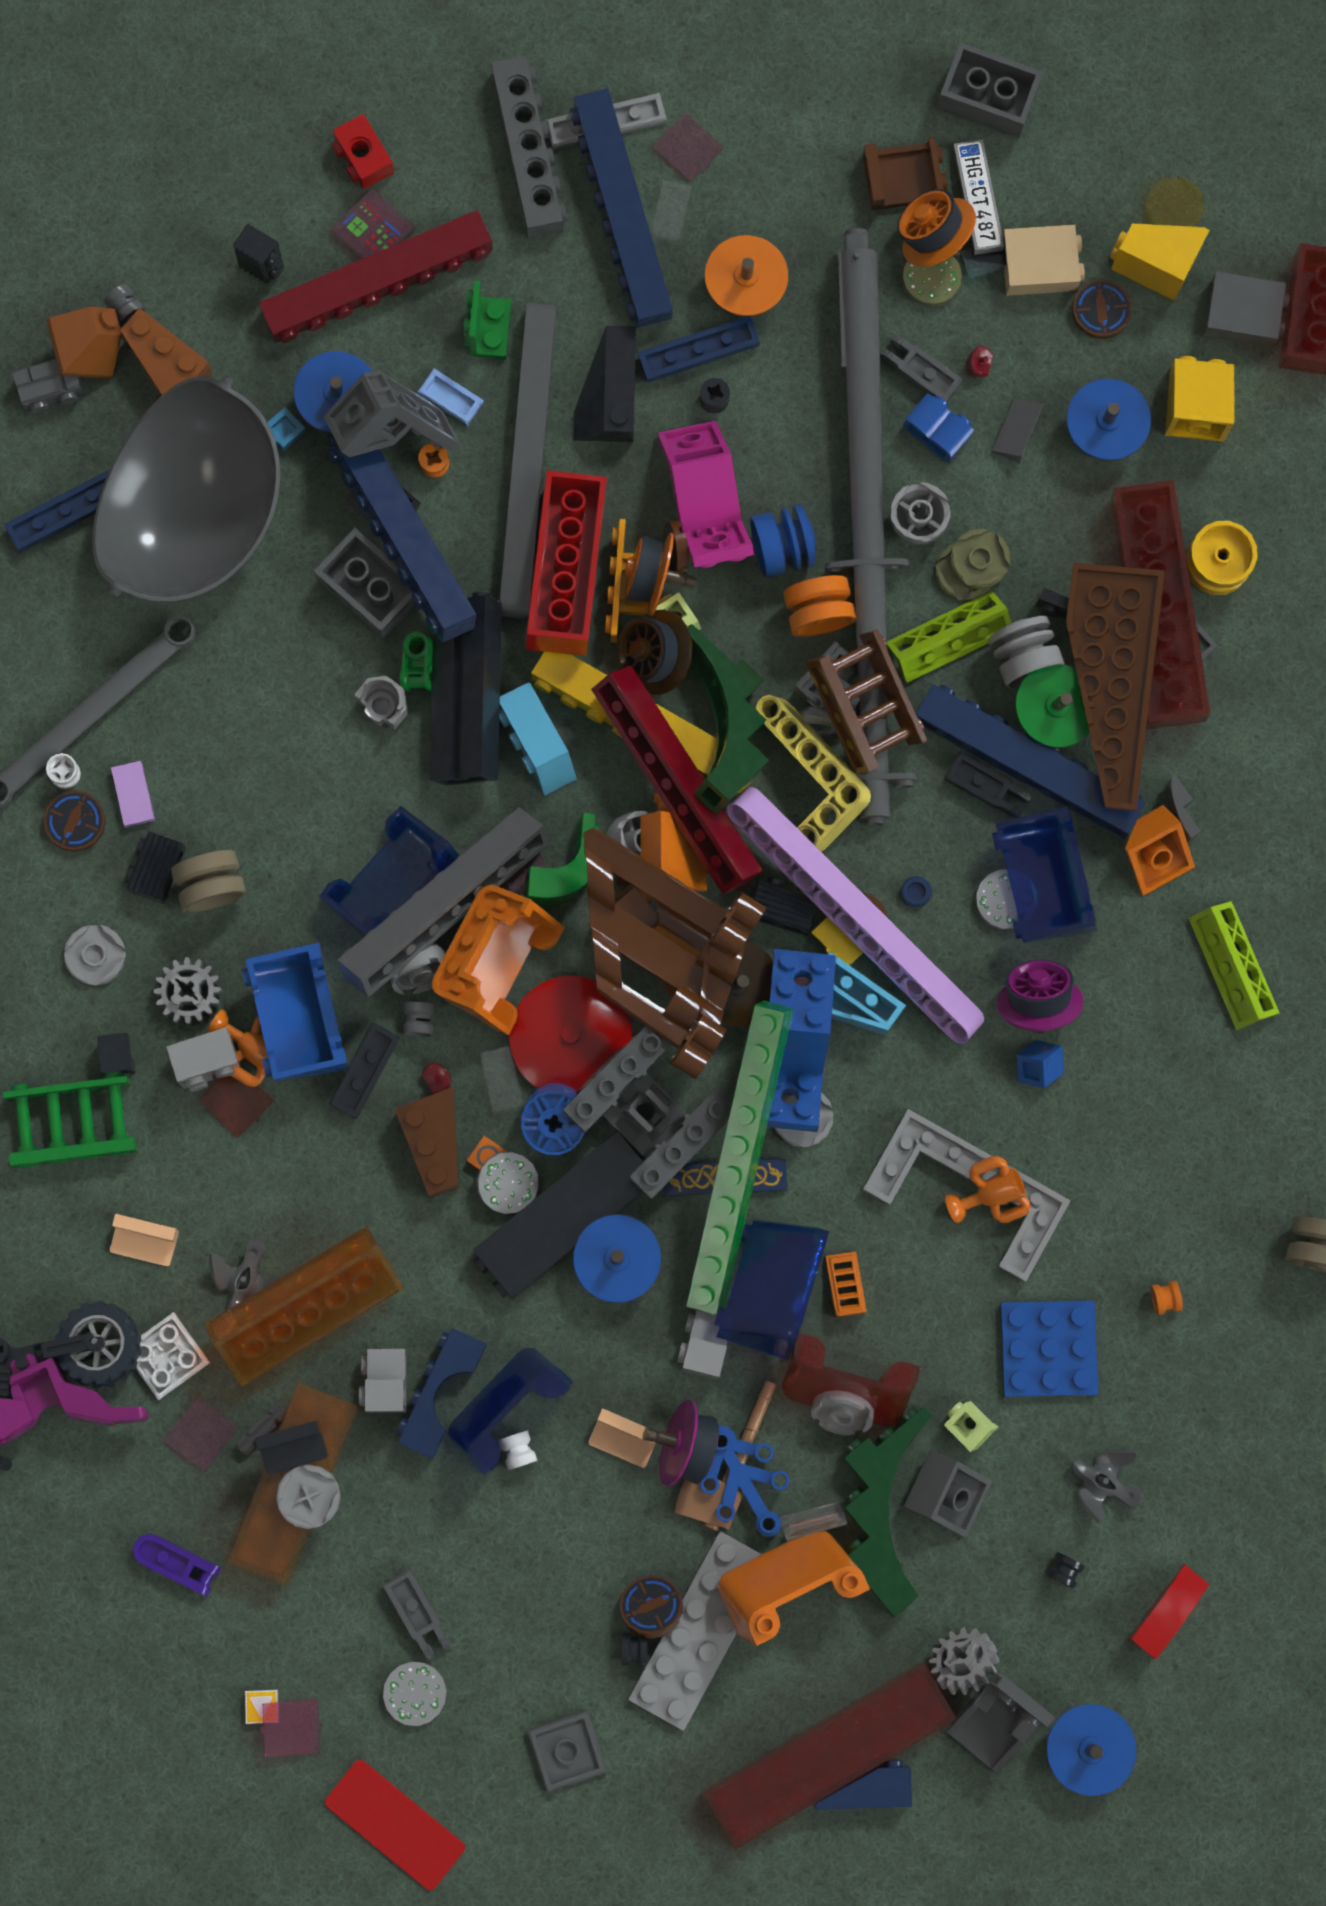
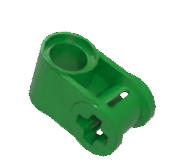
[400,631,433,692]

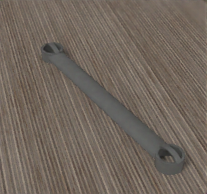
[0,616,196,809]

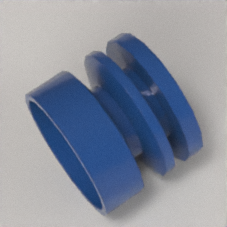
[750,504,816,578]
[521,1083,585,1155]

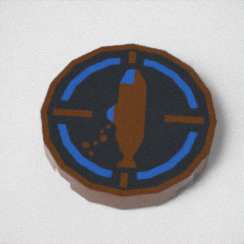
[1072,279,1132,339]
[663,520,689,576]
[44,790,106,852]
[620,1575,684,1639]

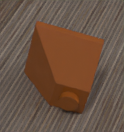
[46,306,122,379]

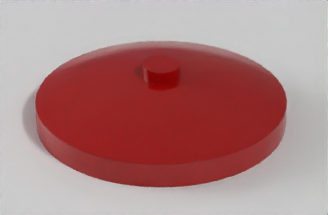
[509,976,632,1091]

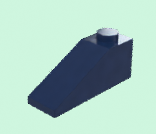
[814,1760,912,1810]

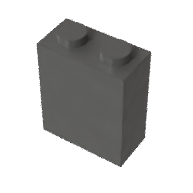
[1203,271,1289,348]

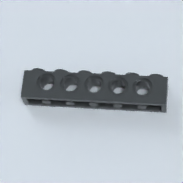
[491,55,567,238]

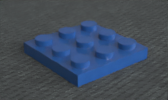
[1000,1301,1098,1397]

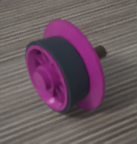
[997,960,1084,1034]
[643,1400,719,1487]

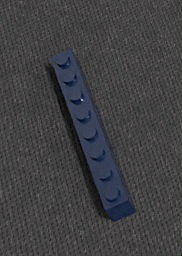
[570,88,673,328]
[327,434,476,643]
[916,684,1146,839]

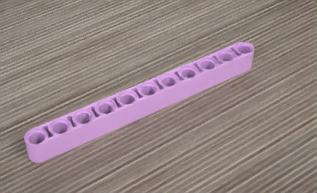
[726,787,984,1044]

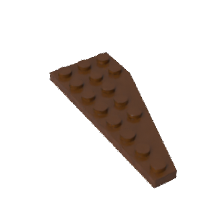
[1066,563,1165,812]

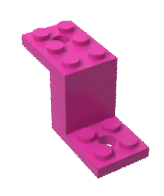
[658,420,754,568]

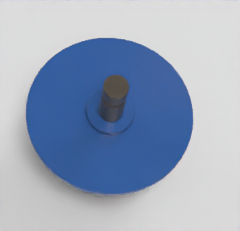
[294,351,372,434]
[1067,379,1151,461]
[573,1215,661,1303]
[1047,1704,1136,1796]

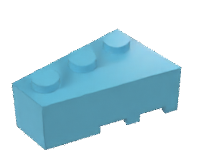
[499,682,577,796]
[806,952,906,1035]

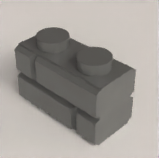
[12,359,84,414]

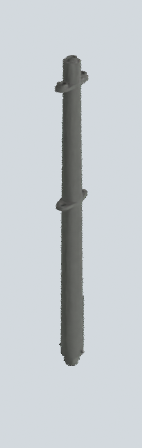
[825,228,916,826]

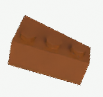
[120,308,212,396]

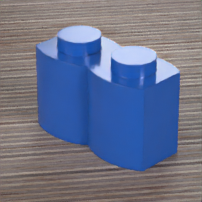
[903,393,974,463]

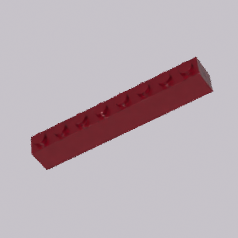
[259,210,493,343]
[591,666,763,895]

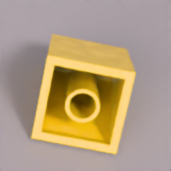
[1110,223,1210,300]
[1165,356,1235,442]

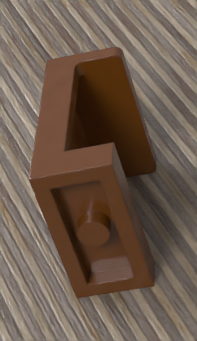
[862,136,947,211]

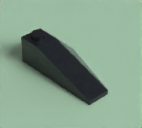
[574,326,636,442]

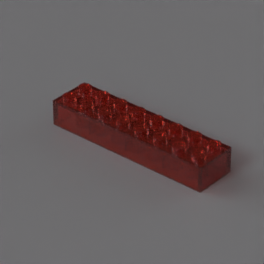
[1111,480,1210,730]
[703,1661,956,1850]

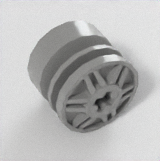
[988,616,1065,688]

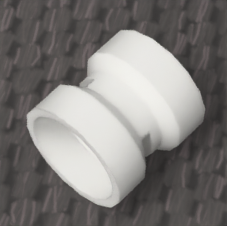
[46,753,81,789]
[498,1430,537,1470]

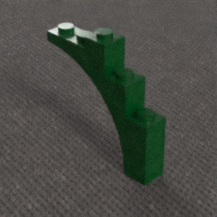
[688,624,769,815]
[843,1407,932,1617]

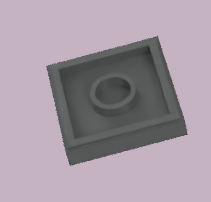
[527,1710,607,1792]

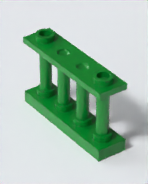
[2,1072,139,1169]

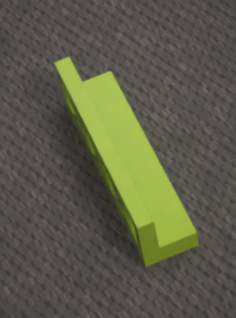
[886,591,1011,683]
[1188,901,1280,1030]

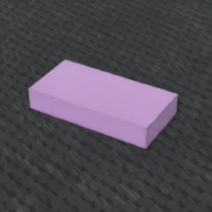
[111,761,155,828]

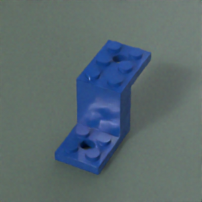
[767,949,836,1132]

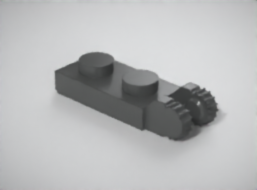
[880,335,963,402]
[383,1569,452,1661]

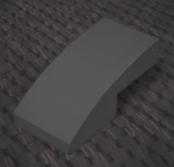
[1166,775,1201,843]

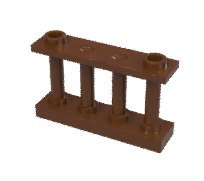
[805,630,927,774]

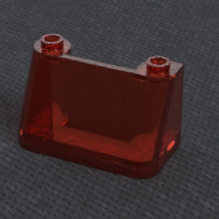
[782,1333,921,1427]

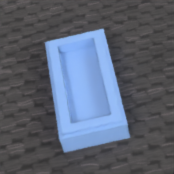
[417,368,484,426]

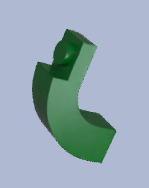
[524,813,599,905]

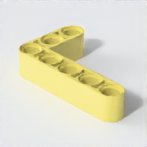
[756,695,871,852]

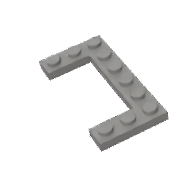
[863,1109,1071,1282]

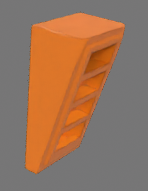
[825,1251,867,1318]

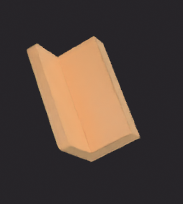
[110,1214,179,1267]
[588,1408,656,1468]

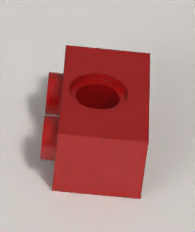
[331,114,394,190]

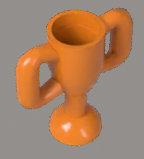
[206,1009,268,1087]
[945,1156,1030,1224]

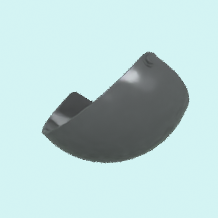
[92,376,280,602]

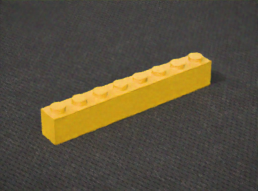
[531,652,753,800]

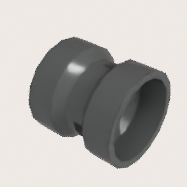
[104,284,146,326]
[402,1002,434,1037]

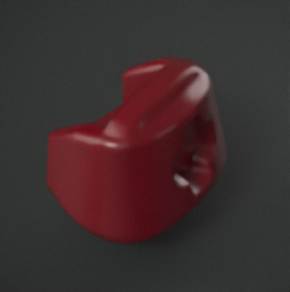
[966,345,993,378]
[422,1062,452,1094]

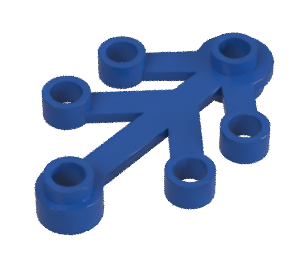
[700,1426,790,1537]

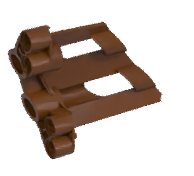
[583,827,766,1080]

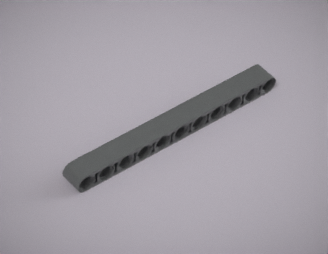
[500,302,557,620]

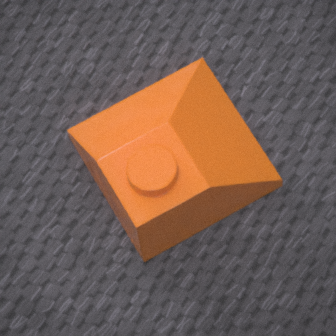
[1125,805,1195,896]

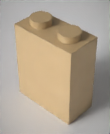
[1002,225,1085,296]

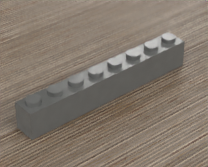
[338,807,549,997]

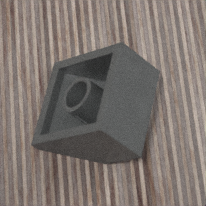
[904,1449,993,1538]

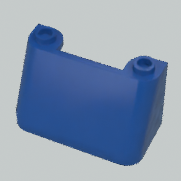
[241,943,347,1082]

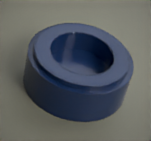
[901,876,932,908]

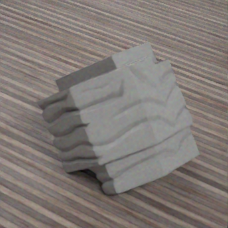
[355,676,408,730]

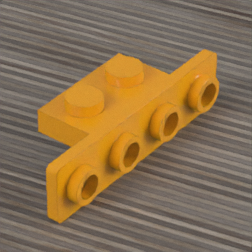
[605,519,649,643]

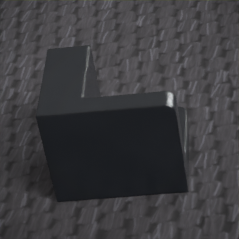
[97,1033,136,1074]

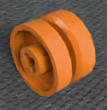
[783,575,856,637]

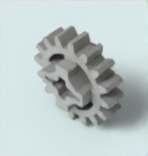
[154,957,222,1025]
[929,1627,999,1695]

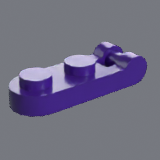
[133,1534,222,1596]

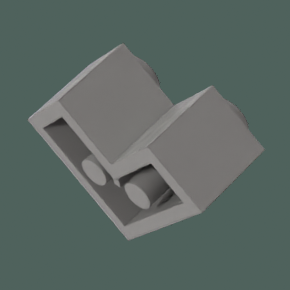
[166,1027,240,1092]
[677,1309,734,1379]
[359,1349,407,1413]

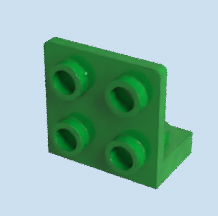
[464,280,512,359]

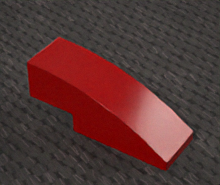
[1128,1564,1209,1660]

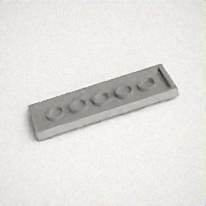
[628,1531,761,1731]

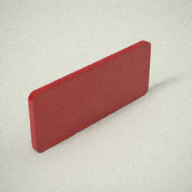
[325,1759,465,1890]

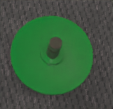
[1015,664,1090,748]

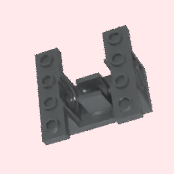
[561,1026,732,1199]

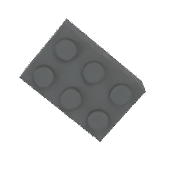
[937,42,1043,138]
[314,528,415,639]

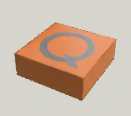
[466,1135,508,1171]

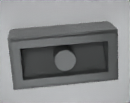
[992,398,1044,463]

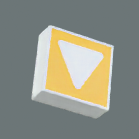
[245,1690,279,1724]

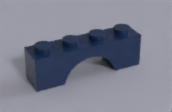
[396,1328,487,1459]

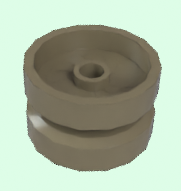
[171,850,247,913]
[1285,1216,1326,1273]

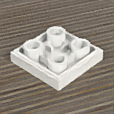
[135,1312,210,1400]

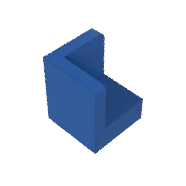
[1017,1040,1064,1089]

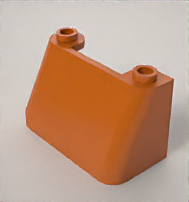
[432,885,565,1036]
[718,1530,870,1646]

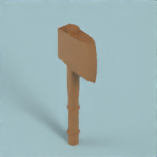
[674,1380,776,1532]

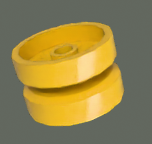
[1185,521,1257,595]

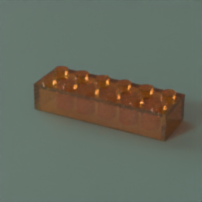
[204,1226,404,1387]
[227,1383,360,1586]

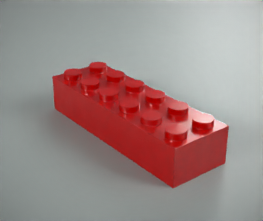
[526,470,607,656]

